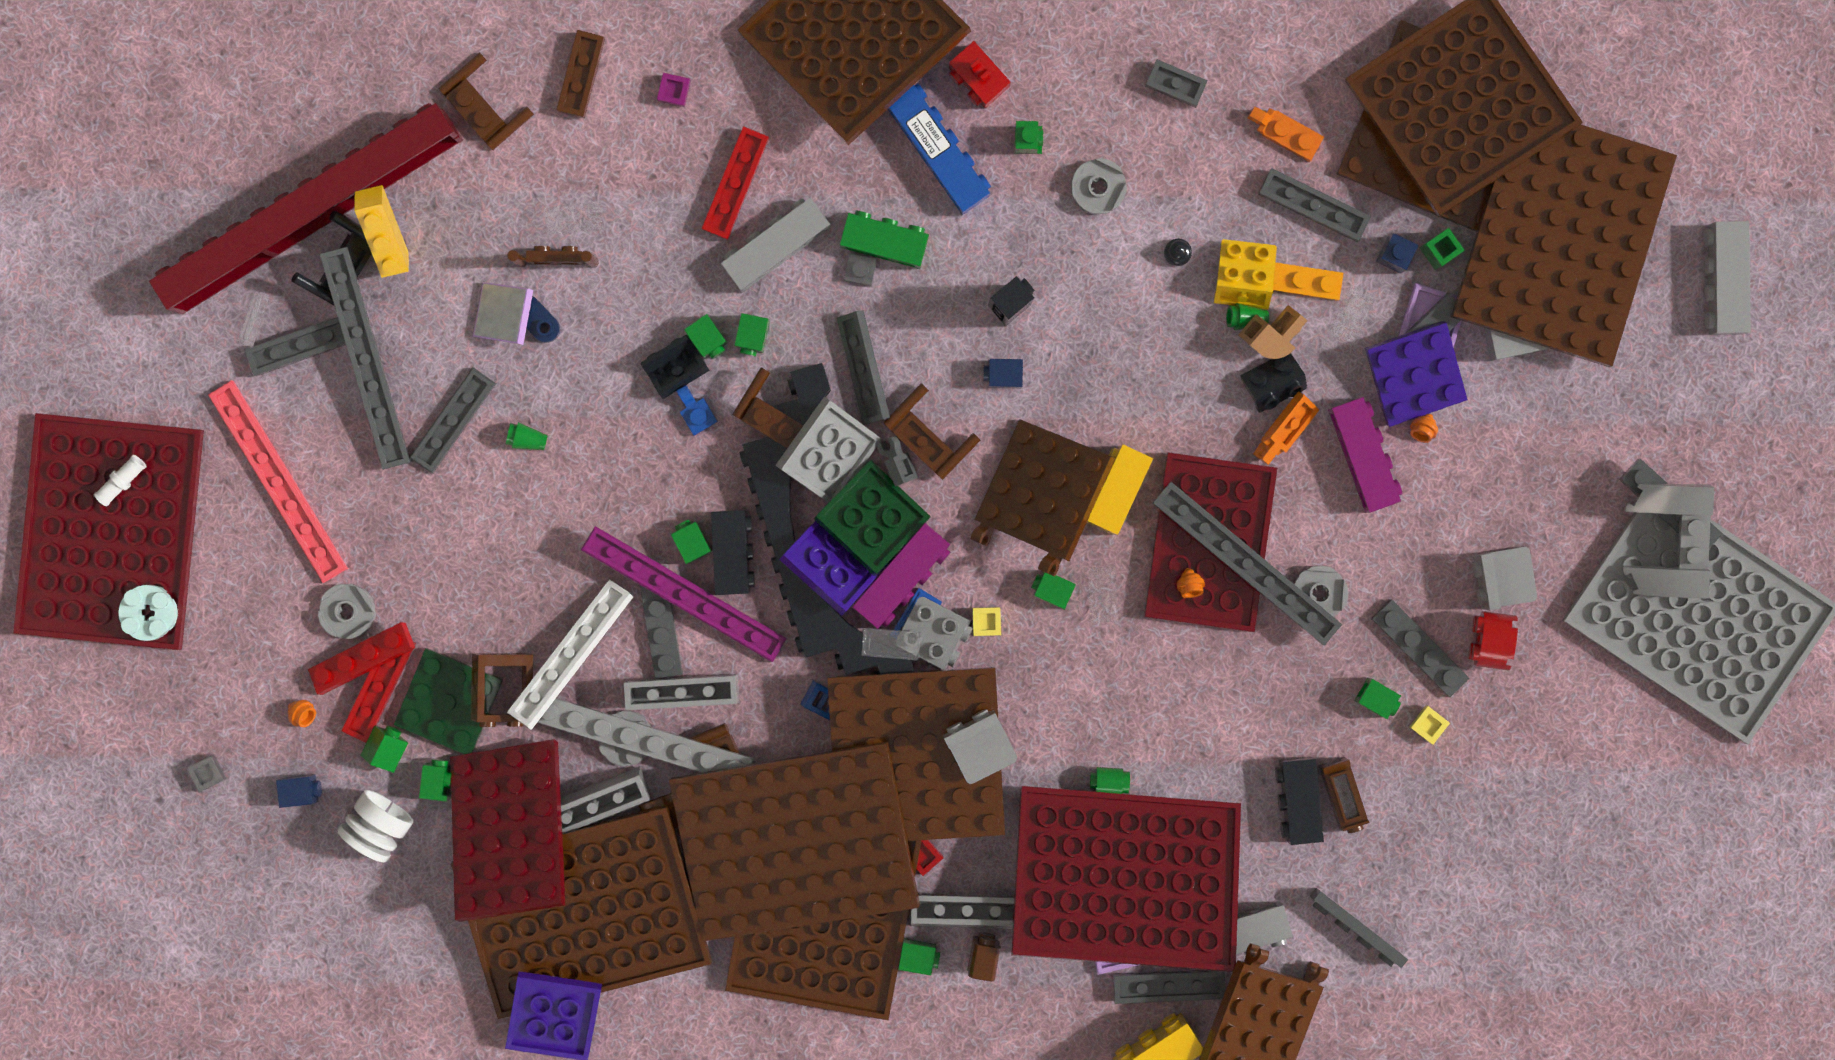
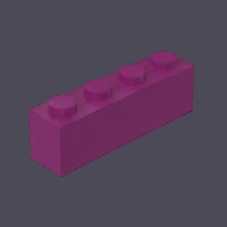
[1328,397,1402,513]
[853,523,951,629]

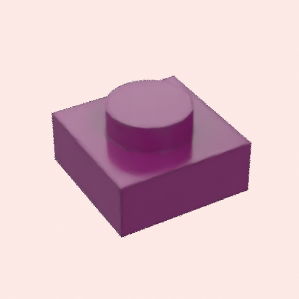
[657,72,691,107]

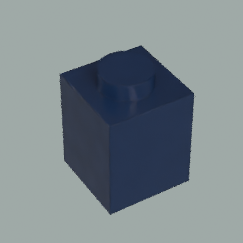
[1376,233,1419,274]
[983,359,1023,388]
[276,774,322,808]

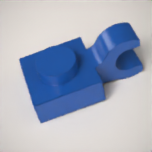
[677,385,718,436]

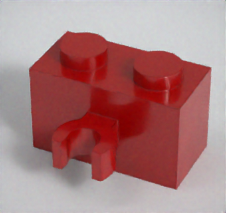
[948,41,1011,108]

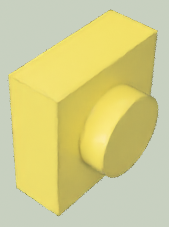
[972,607,1001,636]
[1409,705,1450,745]

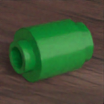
[1090,767,1130,794]

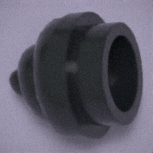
[1164,238,1192,266]

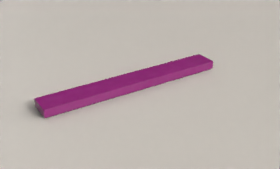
[581,526,787,662]

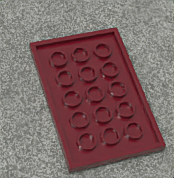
[1144,452,1278,632]
[450,739,565,922]

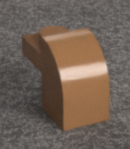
[1238,305,1307,359]

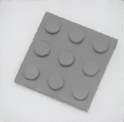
[776,397,882,503]

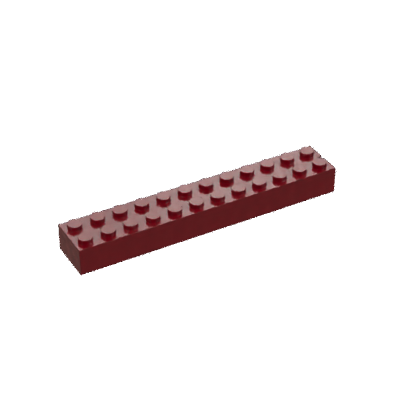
[149,103,463,314]

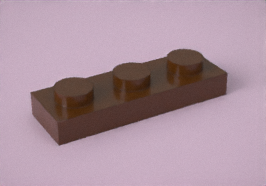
[556,30,605,119]

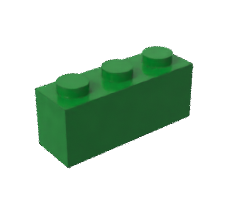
[840,210,929,269]

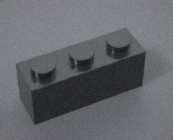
[988,276,1035,327]
[711,510,755,595]
[1275,757,1324,845]

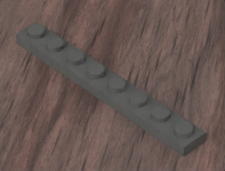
[320,247,411,470]
[1153,482,1342,646]

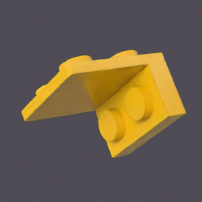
[1214,239,1277,310]

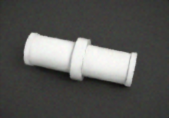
[94,455,146,506]

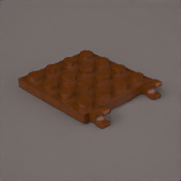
[970,419,1115,577]
[1199,943,1329,1060]

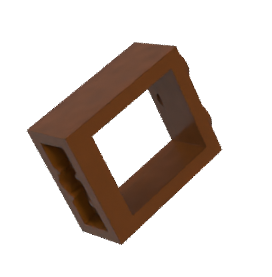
[471,653,533,727]

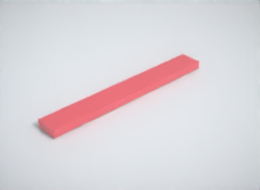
[208,380,348,583]

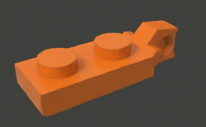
[1248,106,1324,162]
[1253,391,1319,465]

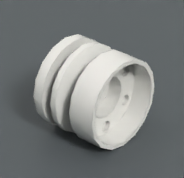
[337,790,414,863]

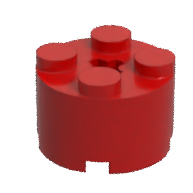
[1468,611,1518,671]

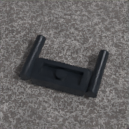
[291,210,372,306]

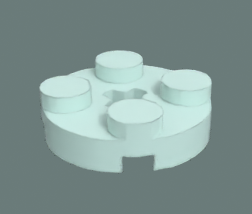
[119,585,178,641]

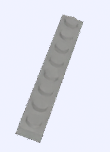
[538,698,754,772]

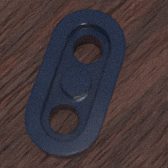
[526,296,560,343]

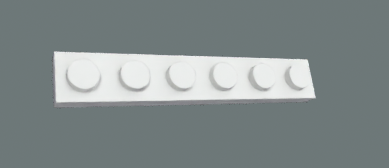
[507,579,633,730]

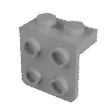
[1472,547,1537,610]
[896,597,973,670]
[943,709,1017,784]

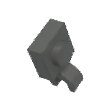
[877,436,918,487]

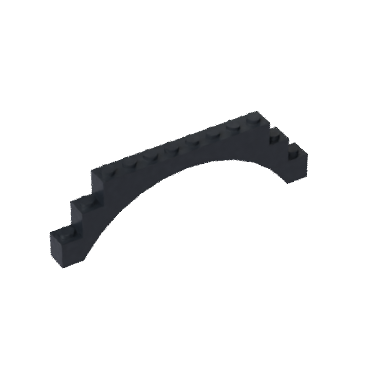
[739,363,915,675]

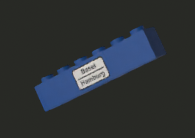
[888,83,991,215]

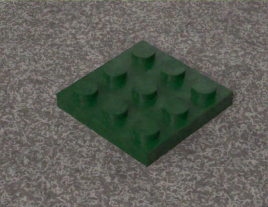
[814,460,931,576]
[394,648,503,754]

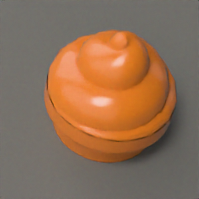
[1410,414,1438,443]
[1177,568,1205,598]
[287,700,316,727]

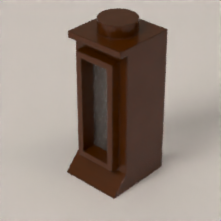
[1318,757,1370,833]

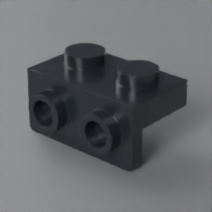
[640,335,710,399]
[1240,353,1307,413]

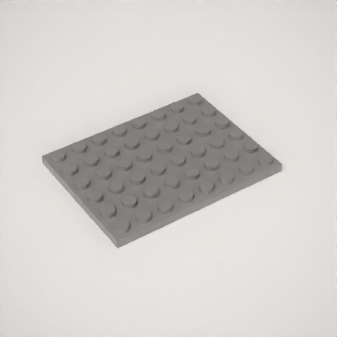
[1562,512,1835,744]

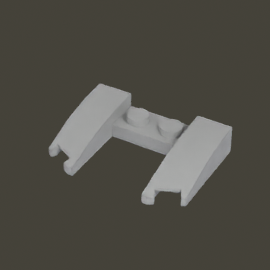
[1622,483,1714,599]

